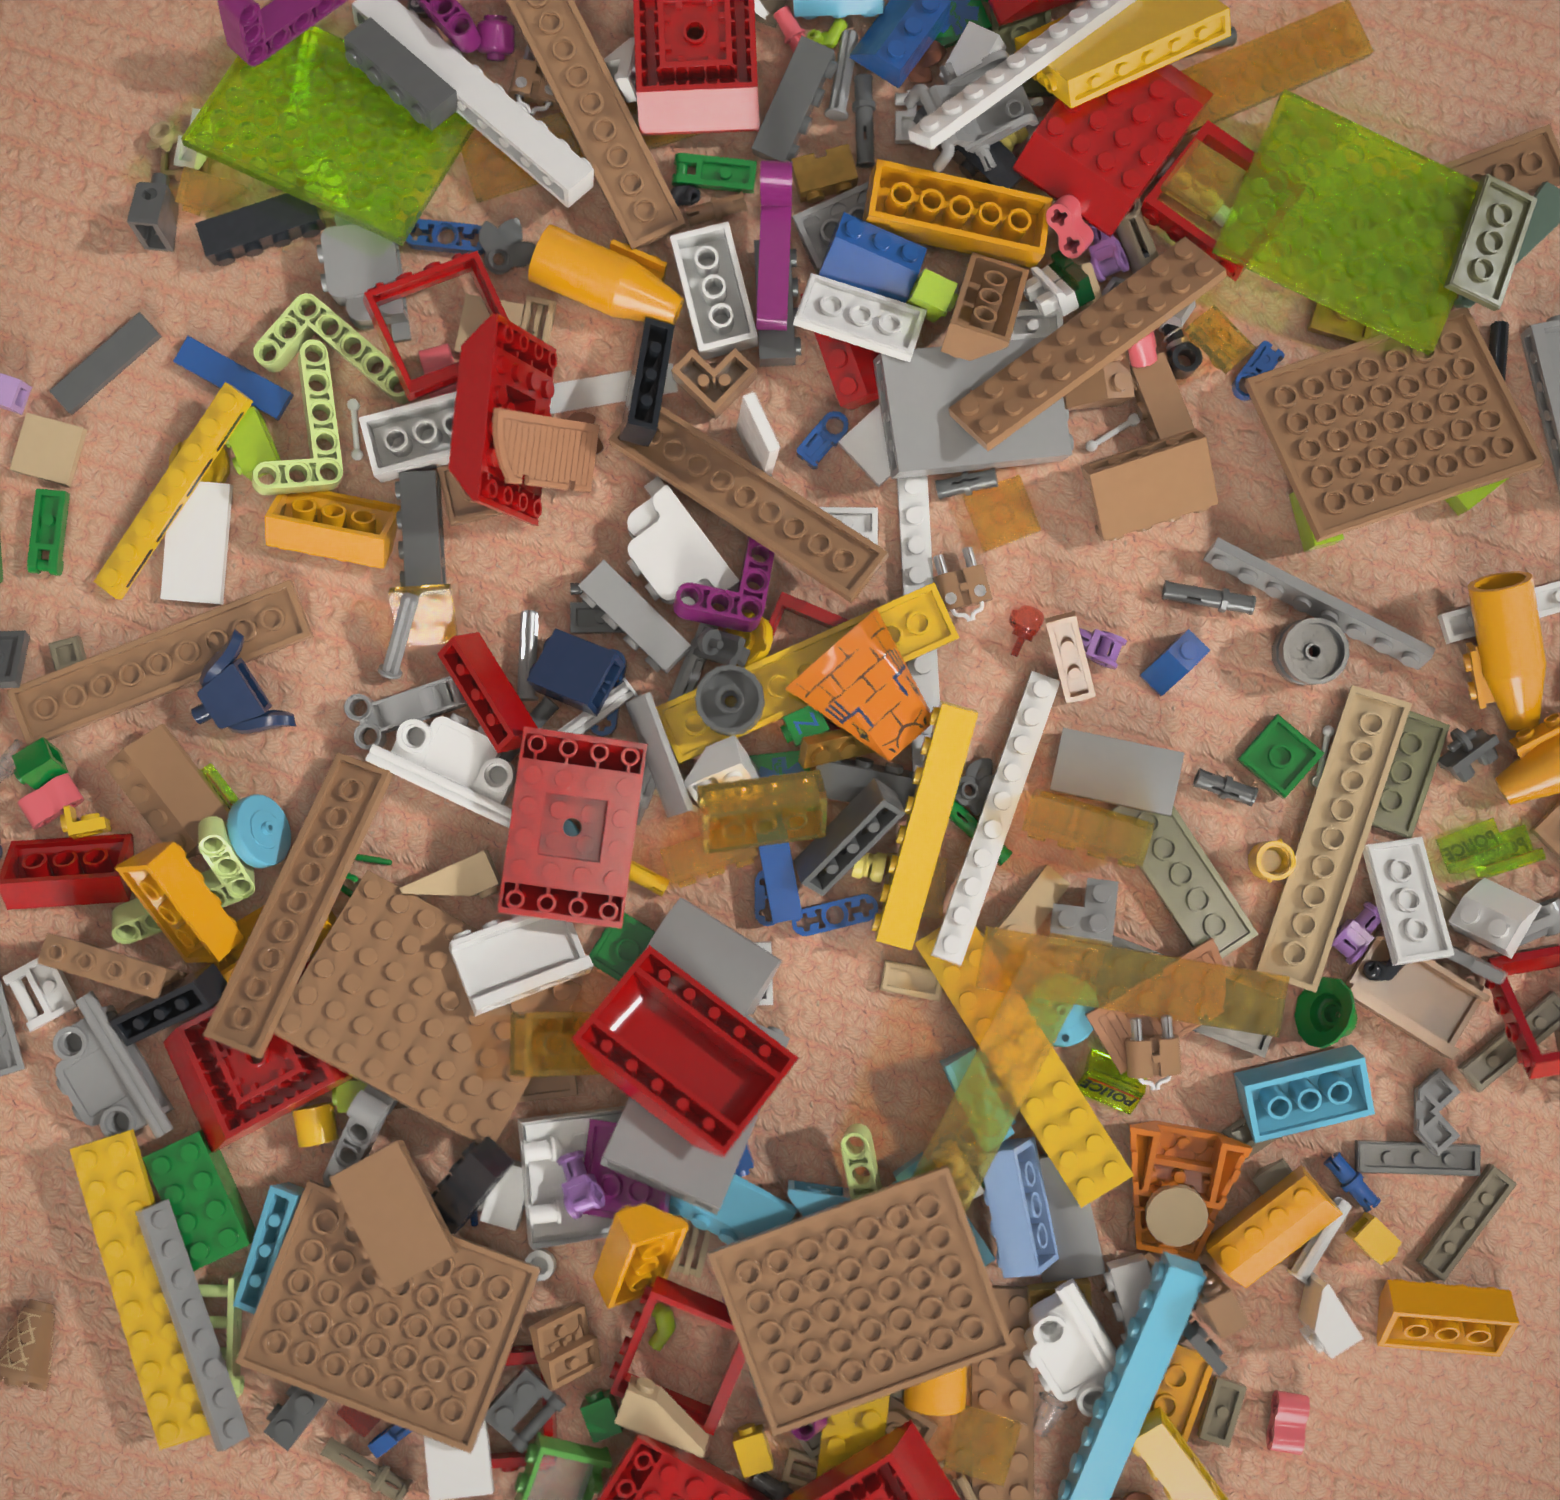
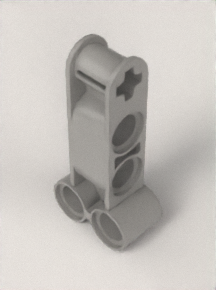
[344,676,468,751]
[323,1085,398,1187]

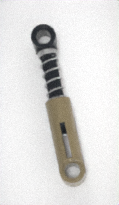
[1116,198,1202,379]

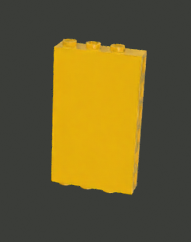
[1014,0,1231,108]

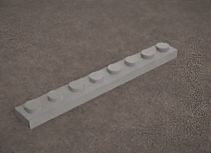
[1203,537,1436,670]
[135,1199,250,1451]

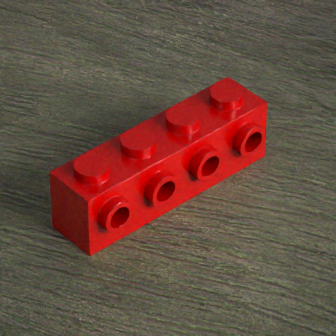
[437,632,538,753]

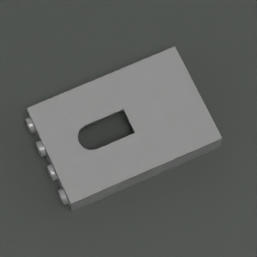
[873,337,1074,479]
[601,1015,790,1215]

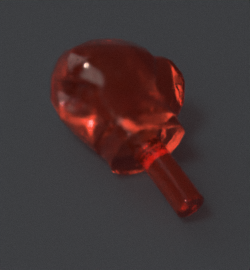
[1009,605,1044,657]

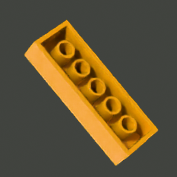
[863,159,1053,268]

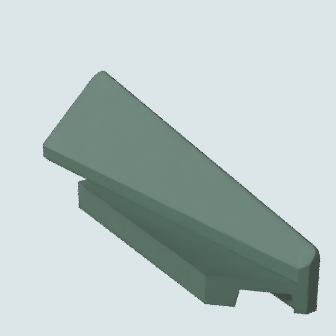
[1454,182,1560,308]

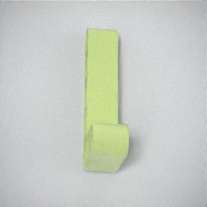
[253,293,409,404]
[252,339,343,495]
[111,816,255,944]
[841,1123,882,1199]

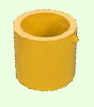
[1248,839,1296,883]
[292,1102,339,1148]

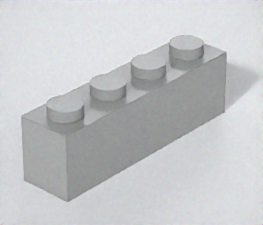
[578,560,692,674]

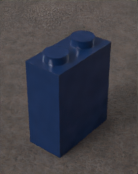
[527,628,625,717]

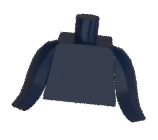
[191,629,296,734]

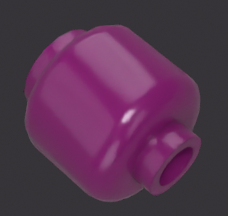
[476,15,515,62]

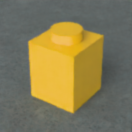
[1345,1212,1402,1265]
[733,1423,774,1478]

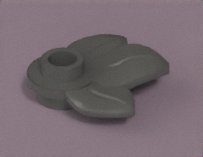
[479,218,536,275]
[954,758,994,817]

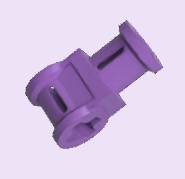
[1088,223,1129,282]
[1079,628,1127,669]
[1332,901,1381,965]
[557,1150,605,1219]

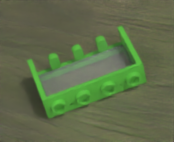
[514,1432,613,1500]

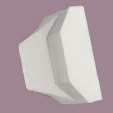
[1010,301,1063,340]

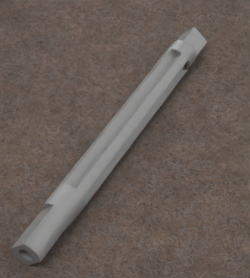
[636,623,718,825]

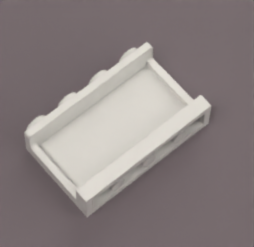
[449,914,593,1016]

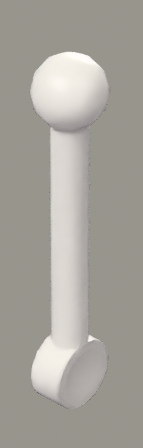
[347,399,363,461]
[1086,413,1140,452]
[1311,725,1335,787]

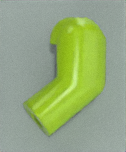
[806,18,848,49]
[648,1303,676,1352]

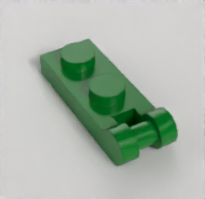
[671,153,757,194]
[27,488,70,576]

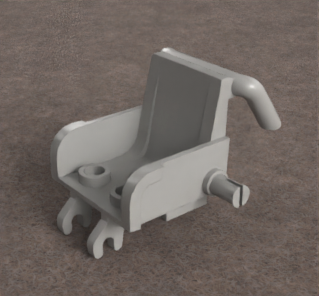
[904,50,1044,173]

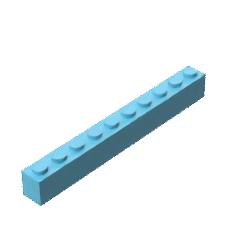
[1057,1251,1206,1500]

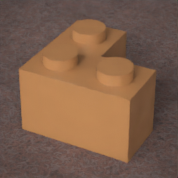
[671,348,757,420]

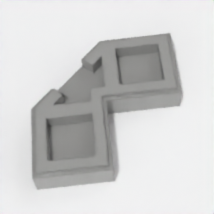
[1448,945,1508,984]
[1413,1068,1461,1156]

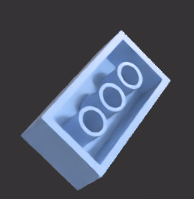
[978,1136,1059,1278]

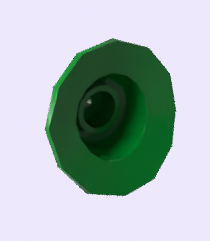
[1294,977,1358,1049]

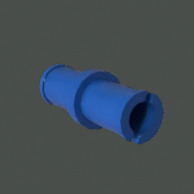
[1324,1151,1381,1212]

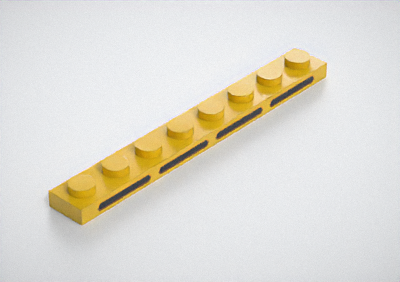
[93,382,253,600]

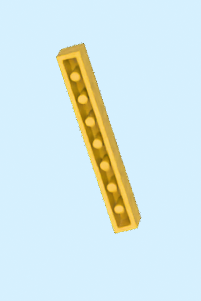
[871,700,978,951]

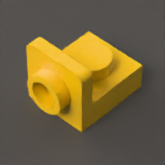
[60,805,112,839]

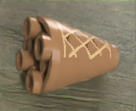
[0,1299,55,1391]

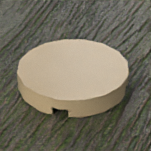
[1145,1184,1208,1247]

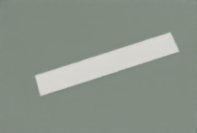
[550,363,678,414]

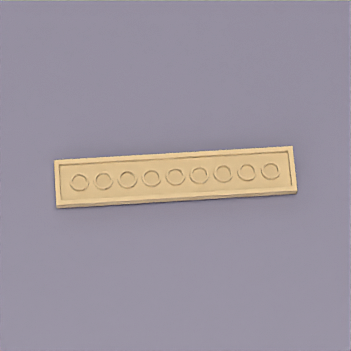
[1256,685,1412,993]

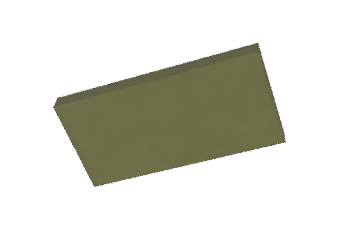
[1444,173,1537,311]
[1372,711,1450,839]

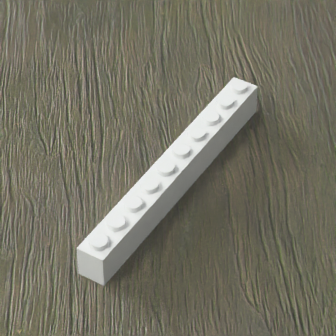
[352,0,594,208]

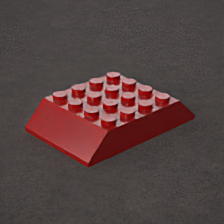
[1012,64,1214,238]
[571,945,799,1157]

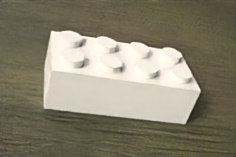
[670,221,758,360]
[359,392,456,483]

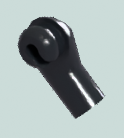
[670,185,701,206]
[1363,958,1406,981]

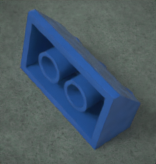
[849,0,951,89]
[818,212,927,303]

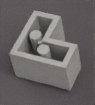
[1049,878,1119,950]

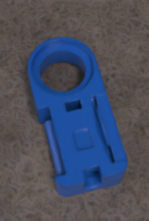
[1232,341,1285,401]
[796,411,849,469]
[367,1424,412,1458]

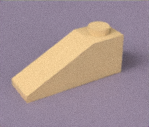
[400,850,502,899]
[989,865,1070,955]
[614,1376,709,1457]

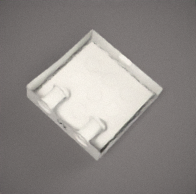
[518,1106,625,1250]

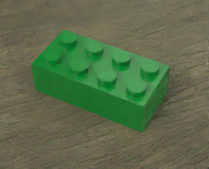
[142,1130,256,1271]

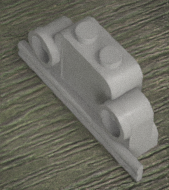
[317,189,411,343]
[53,991,174,1139]

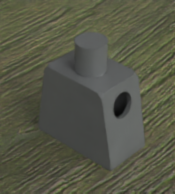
[127,173,179,252]

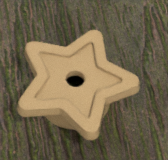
[146,121,184,152]

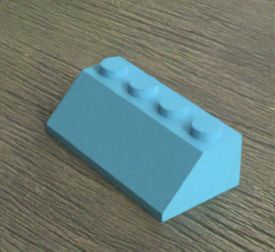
[1234,1045,1375,1143]
[669,1174,797,1244]

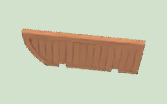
[493,408,600,493]
[1085,937,1225,1074]

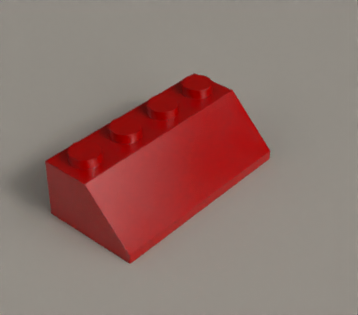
[800,293,879,411]
[0,833,134,910]

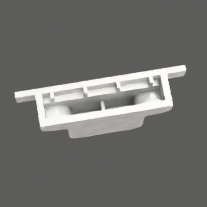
[626,476,740,607]
[365,713,516,828]
[1023,1278,1117,1417]

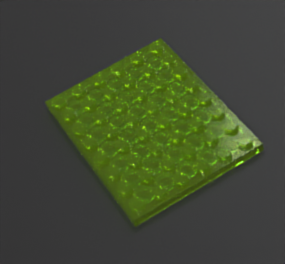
[181,26,475,246]
[1212,89,1479,355]

